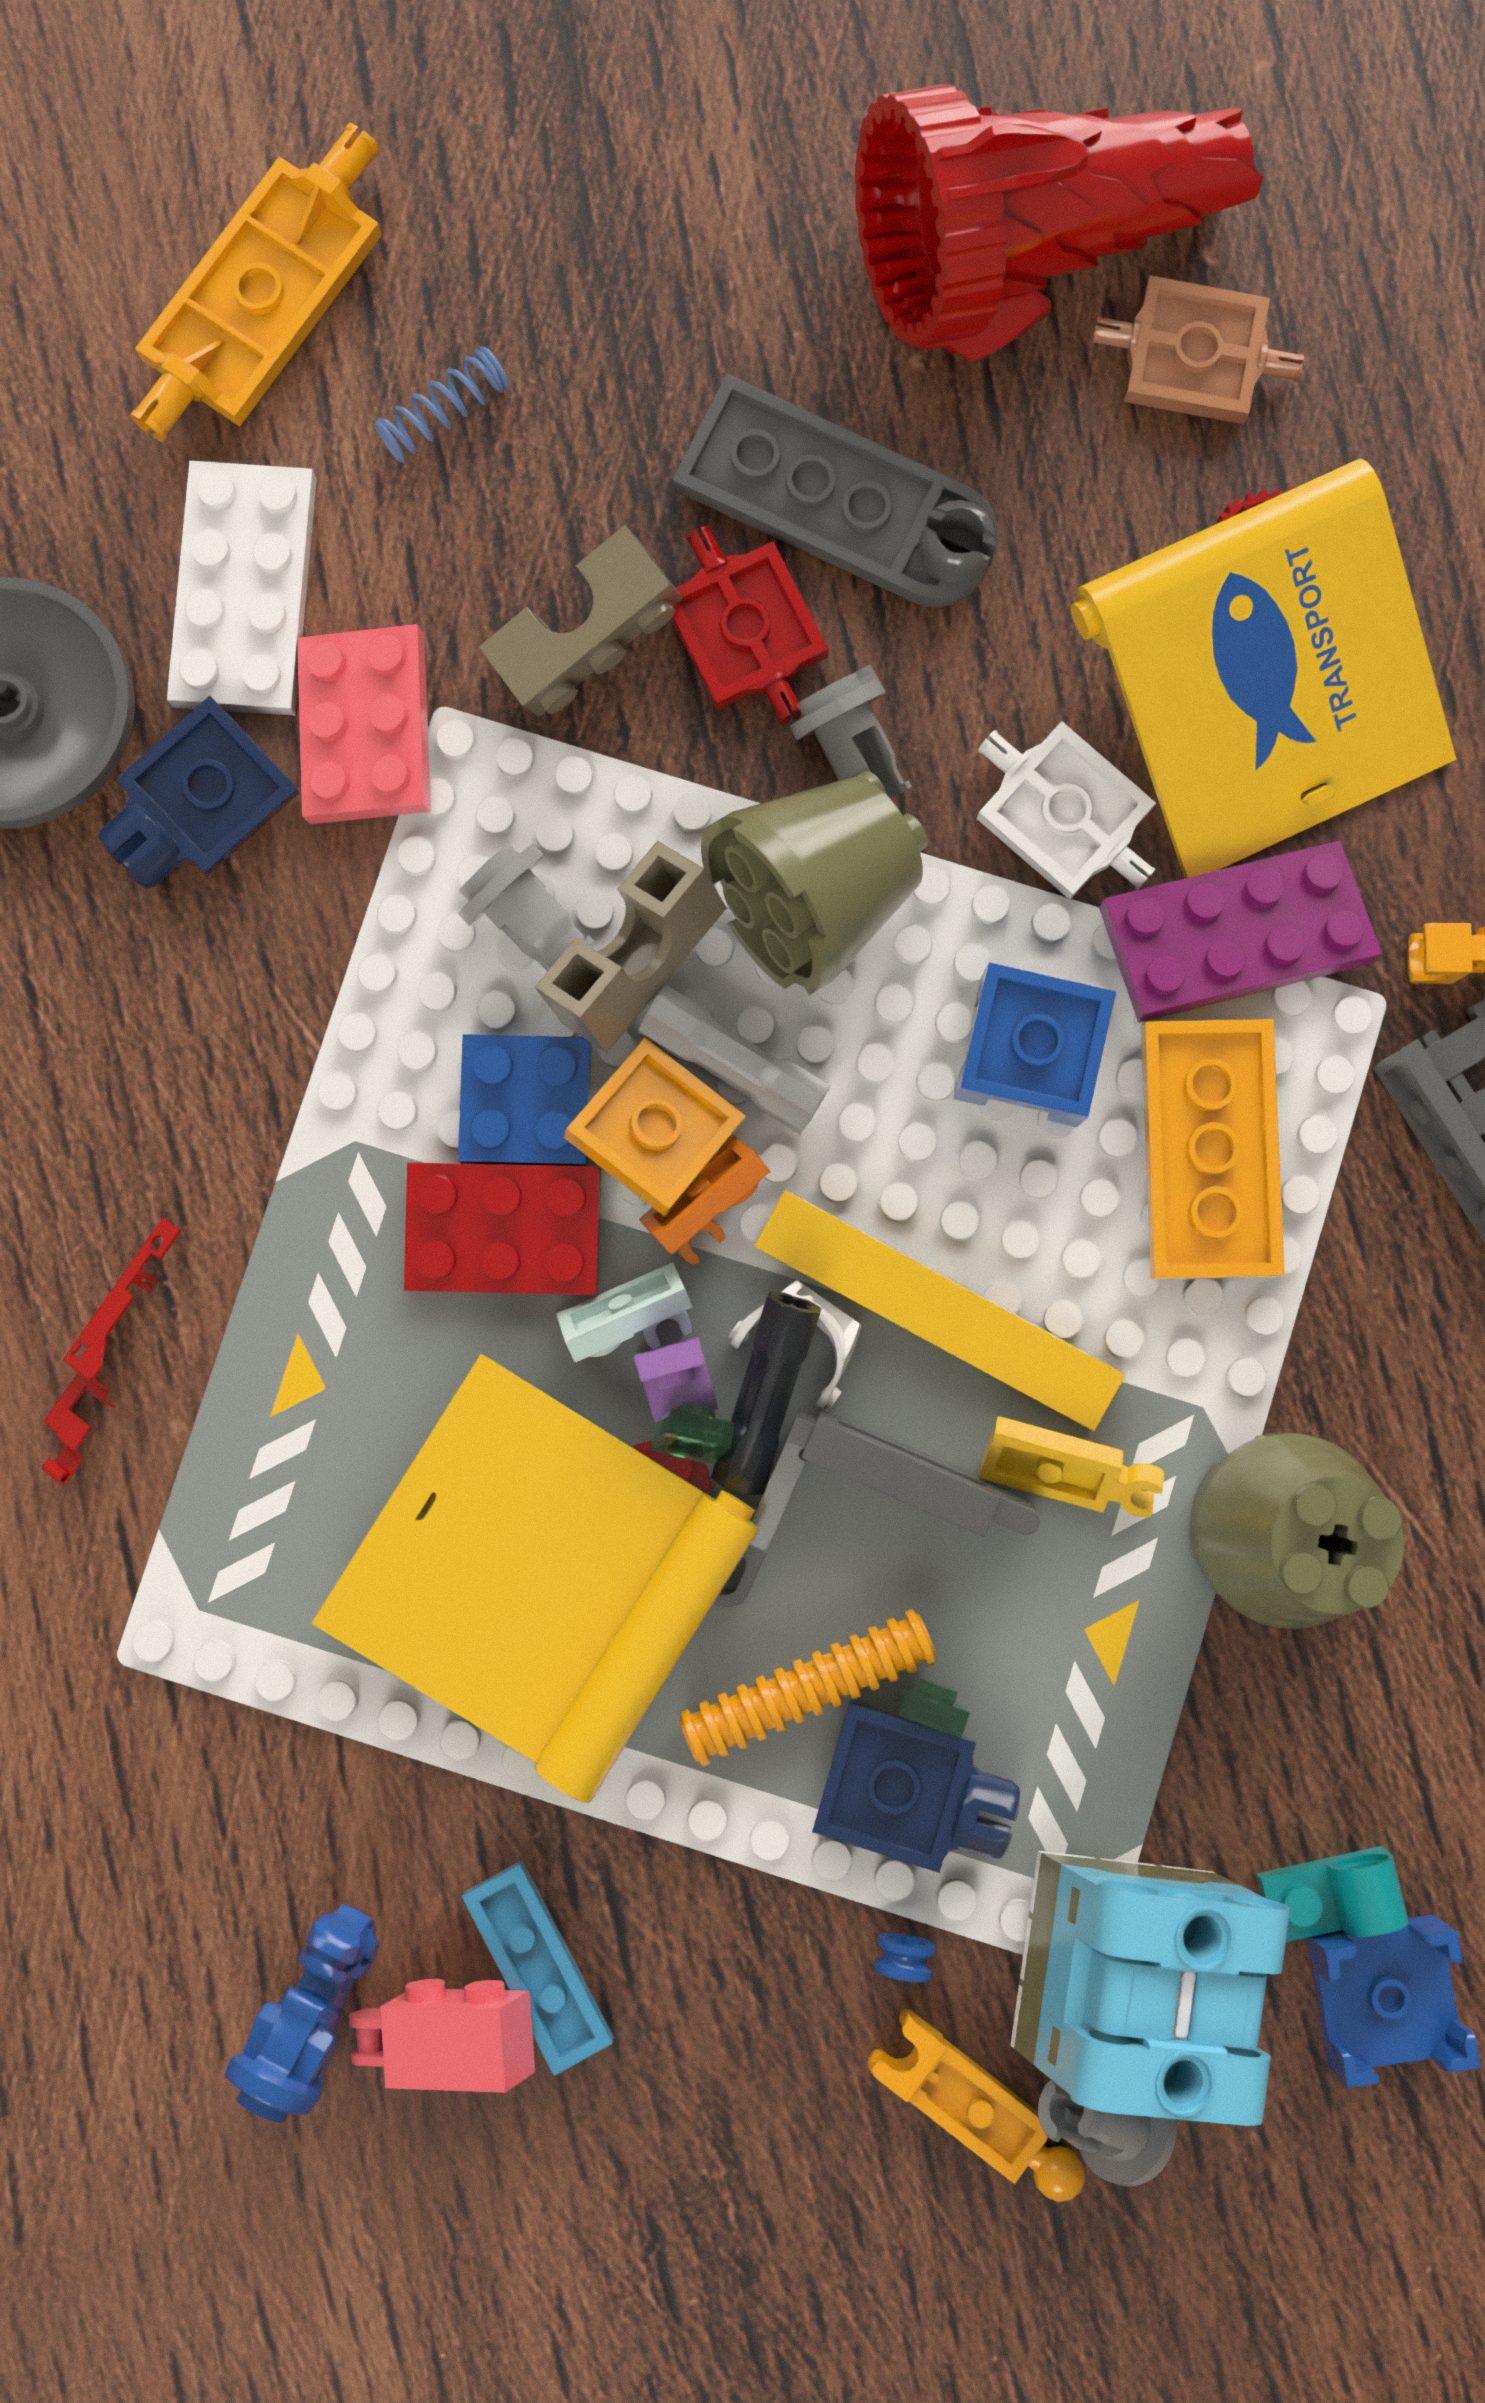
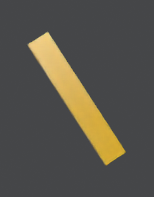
[754,1189,1126,1431]

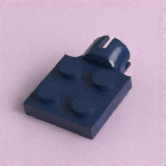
[98,696,299,889]
[812,1701,1021,1873]

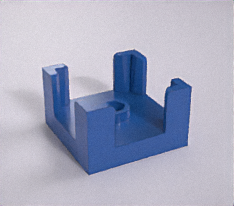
[954,962,1116,1127]
[1307,1914,1481,2088]

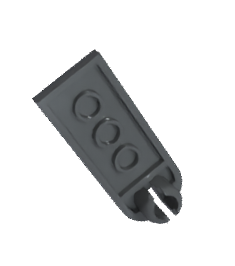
[673,374,998,607]

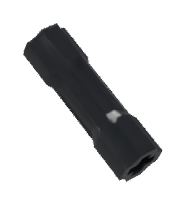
[711,1291,822,1495]

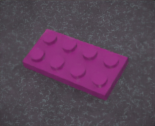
[1099,840,1382,1023]

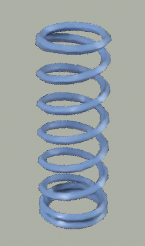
[374,346,509,463]

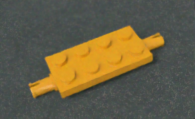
[130,123,382,442]

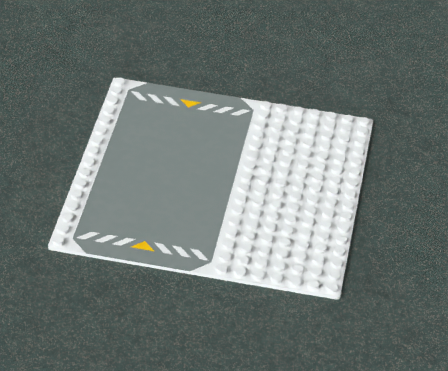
[117,707,1386,1955]

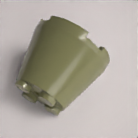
[701,770,928,995]
[1190,1432,1404,1629]

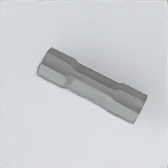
[638,985,831,1135]

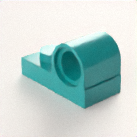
[1255,1846,1409,1942]

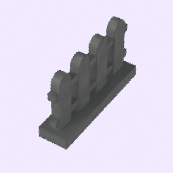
[1372,999,1485,1245]

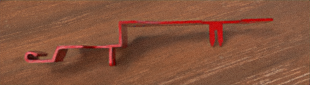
[42,1218,181,1485]

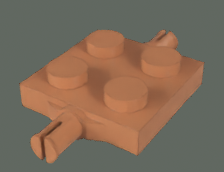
[1092,275,1304,425]

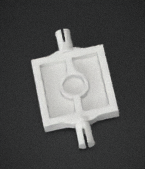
[976,721,1156,900]

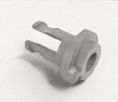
[790,664,912,799]
[458,843,594,972]
[1038,2080,1177,2186]

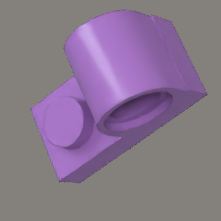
[634,1336,719,1427]

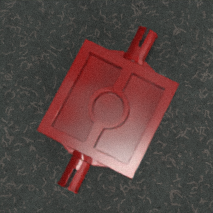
[671,526,829,724]

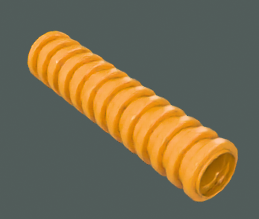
[679,1609,937,1767]

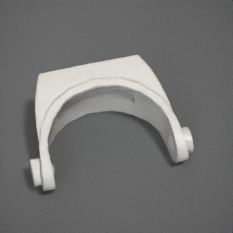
[728,1280,861,1410]

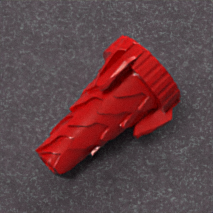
[855,84,1263,361]

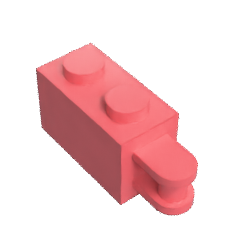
[349,1979,535,2093]

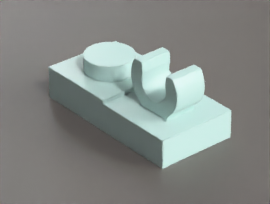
[556,1262,693,1362]

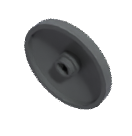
[0,577,135,829]

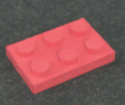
[297,624,431,824]

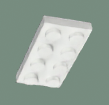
[167,461,317,716]

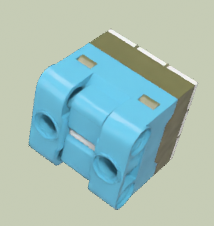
[1010,1851,1290,2126]

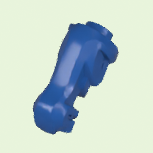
[225,1904,379,2123]

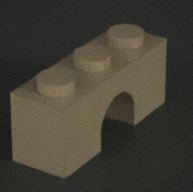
[479,525,683,717]
[535,840,727,1053]

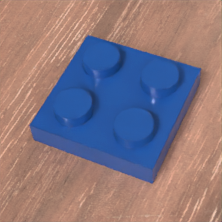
[458,1034,592,1166]

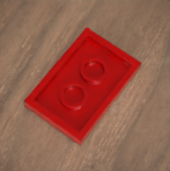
[404,1162,601,1295]

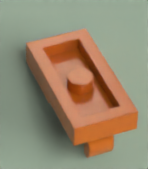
[639,1136,771,1265]

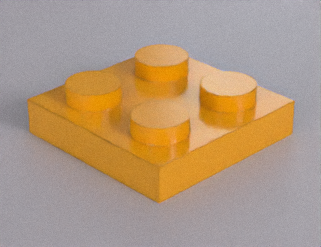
[563,1038,746,1217]

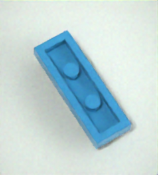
[462,1860,614,2076]

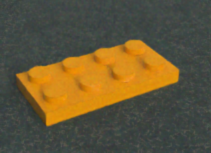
[1141,1019,1285,1280]

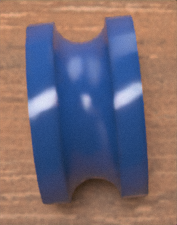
[873,1932,936,1982]

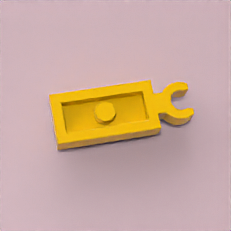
[978,1416,1164,1517]

